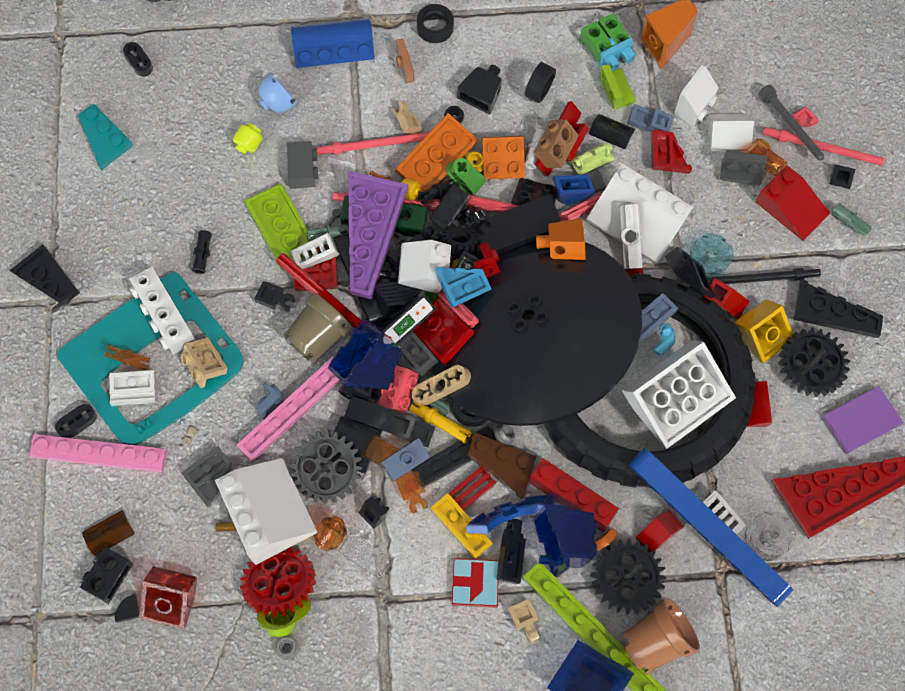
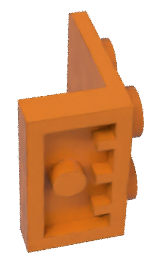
[481,136,525,179]

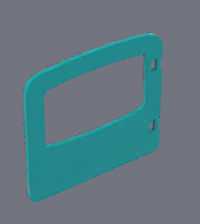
[57,272,243,445]

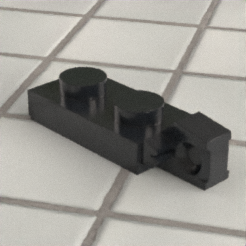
[496,519,526,585]

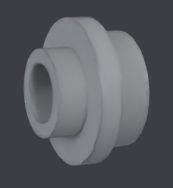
[494,424,515,446]
[275,636,299,660]

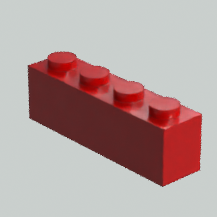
[529,458,619,533]

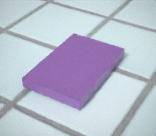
[823,386,904,454]

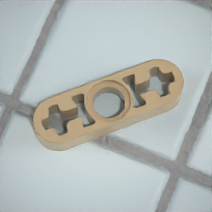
[412,365,471,405]

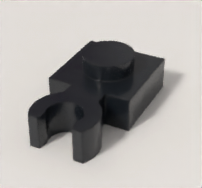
[457,206,488,226]
[254,281,295,312]

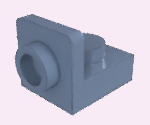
[256,382,283,420]

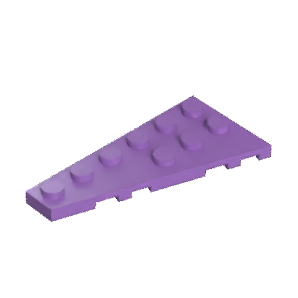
[348,171,408,299]

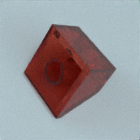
[139,566,197,630]

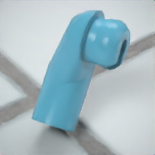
[654,323,675,357]

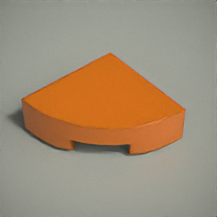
[588,528,617,553]

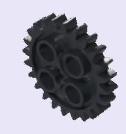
[778,328,850,397]
[590,539,666,615]

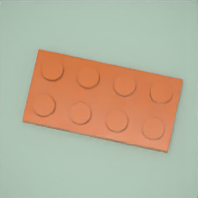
[395,113,478,191]

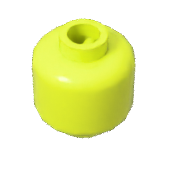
[232,123,263,154]

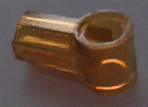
[745,138,788,176]

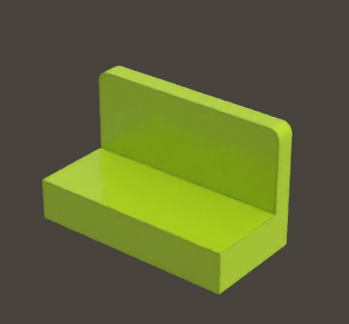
[599,64,636,109]

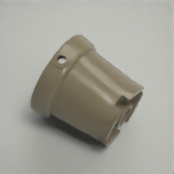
[282,293,354,365]

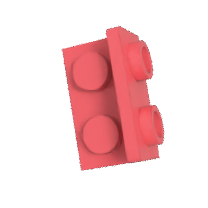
[374,363,419,414]

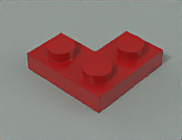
[294,247,338,291]

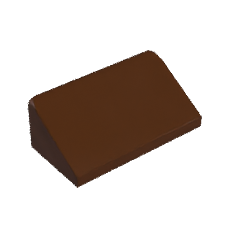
[82,510,135,556]

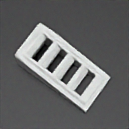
[290,233,340,269]
[703,491,746,534]

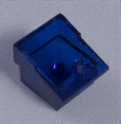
[328,318,402,390]
[534,504,597,578]
[547,640,634,691]

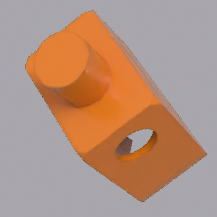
[536,218,586,260]

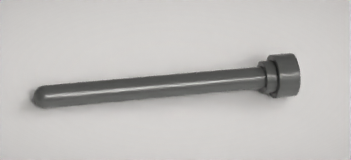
[759,84,825,161]

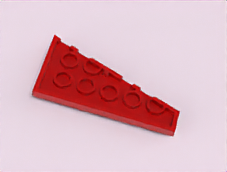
[771,456,905,539]

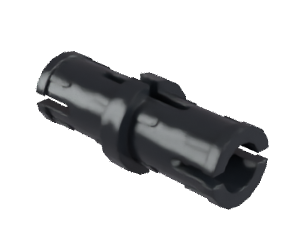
[417,179,457,205]
[192,230,212,274]

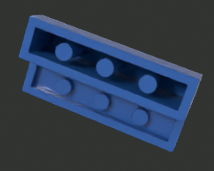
[291,17,375,68]

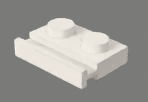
[109,370,156,406]

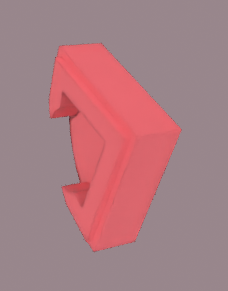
[792,106,819,127]

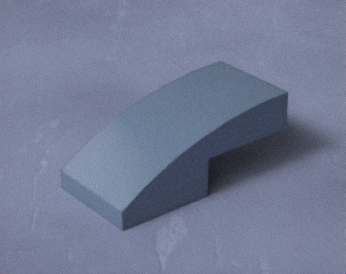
[627,104,674,132]

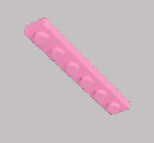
[236,357,349,463]
[29,434,167,473]

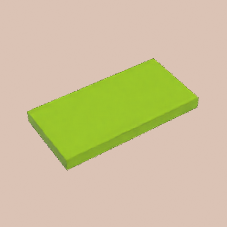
[244,183,313,269]

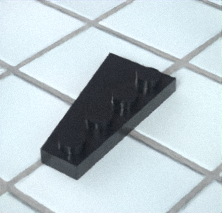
[793,279,883,338]

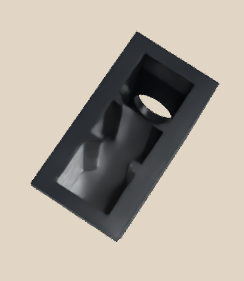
[457,65,502,115]

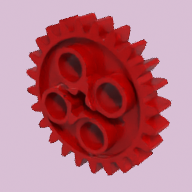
[240,547,316,618]

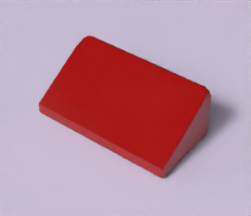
[747,381,772,427]

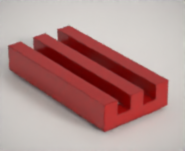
[448,467,497,511]

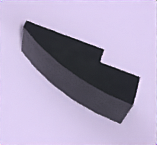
[665,247,715,298]

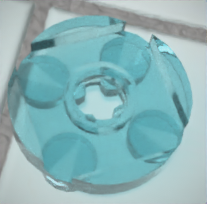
[690,233,734,275]

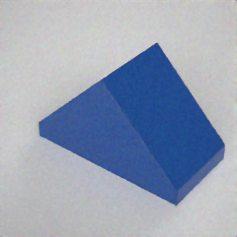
[552,175,595,206]

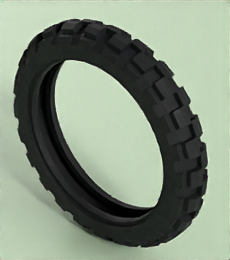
[543,274,756,488]

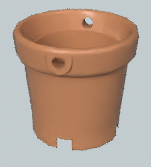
[621,598,700,675]

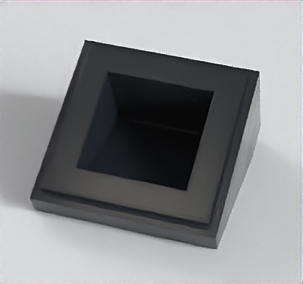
[829,164,856,189]

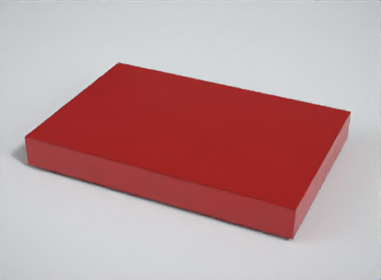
[413,297,475,365]

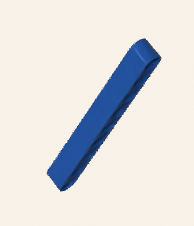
[628,448,793,607]

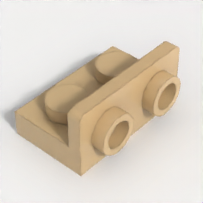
[181,337,228,388]

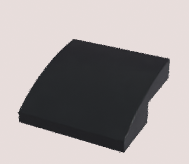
[325,416,382,474]

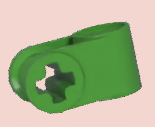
[446,158,486,196]

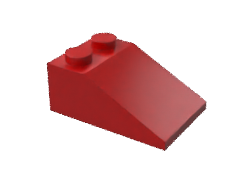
[755,165,830,241]

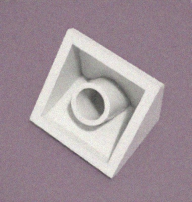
[707,114,754,152]

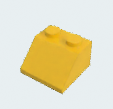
[735,299,793,363]

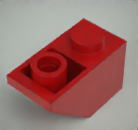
[703,278,750,319]

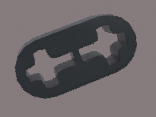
[123,42,153,77]
[55,404,97,438]

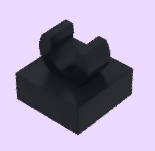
[359,496,389,529]

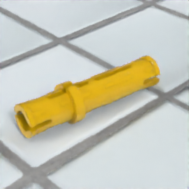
[409,402,472,444]

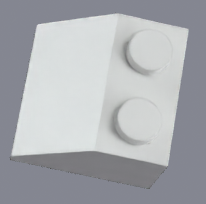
[674,65,719,126]
[398,240,451,293]

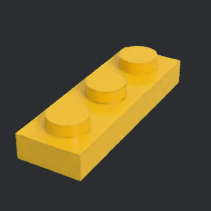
[431,493,493,559]

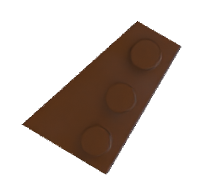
[466,433,537,499]

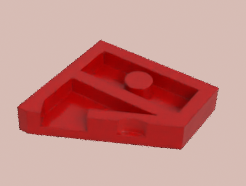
[651,130,692,174]

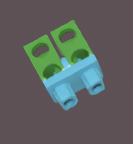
[579,13,636,72]

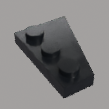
[9,244,81,306]

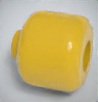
[401,178,421,201]

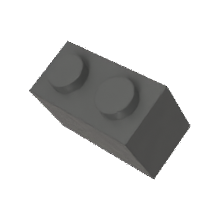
[287,141,319,189]

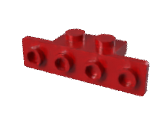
[535,101,589,176]

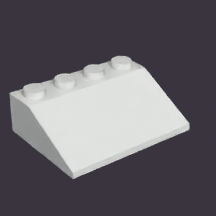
[586,163,693,264]
[622,341,736,449]
[215,458,318,565]

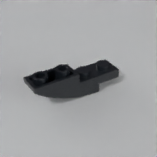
[344,396,436,448]

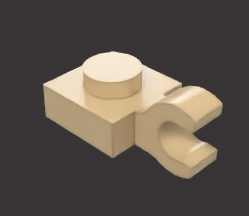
[392,101,423,134]
[508,599,540,644]

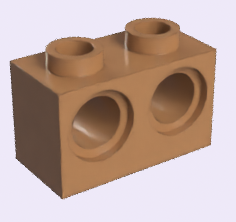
[533,119,579,168]

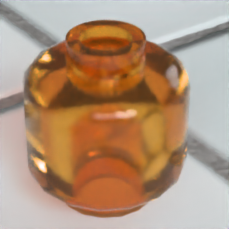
[313,516,347,551]

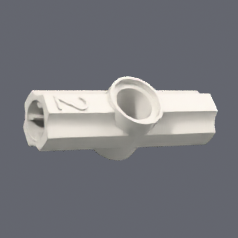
[620,204,643,269]

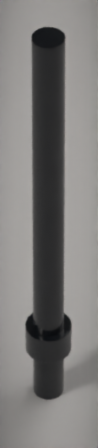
[708,268,821,284]

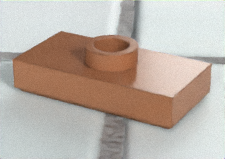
[396,38,414,83]

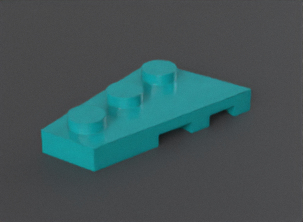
[78,103,133,171]

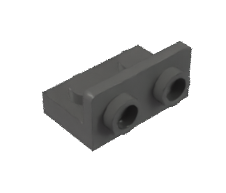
[720,150,768,186]

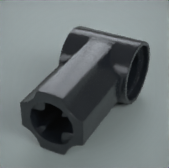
[338,372,382,403]

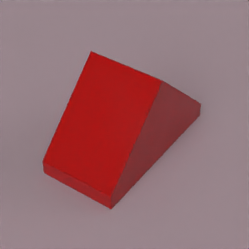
[635,509,685,553]

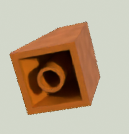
[641,0,698,68]

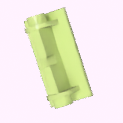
[569,143,615,175]

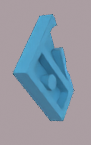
[434,267,491,308]

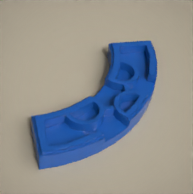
[466,495,554,534]

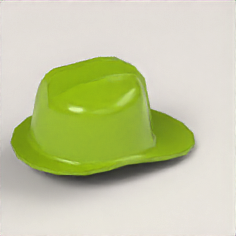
[257,600,311,637]

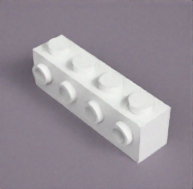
[129,267,195,355]

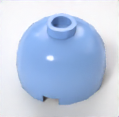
[258,72,298,113]

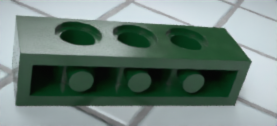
[340,195,427,237]

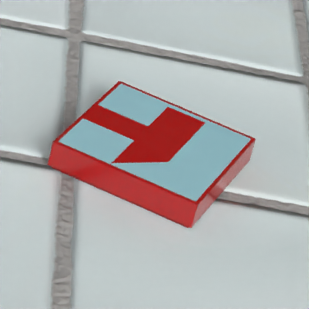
[452,558,499,608]

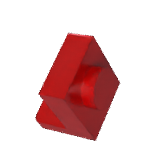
[473,242,500,278]

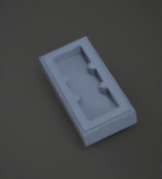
[381,438,430,481]

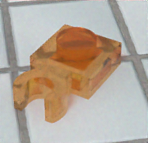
[396,471,428,514]

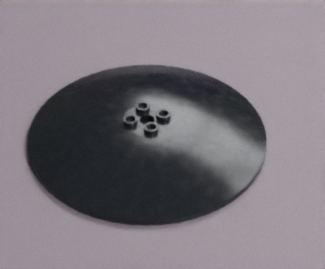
[429,241,642,426]

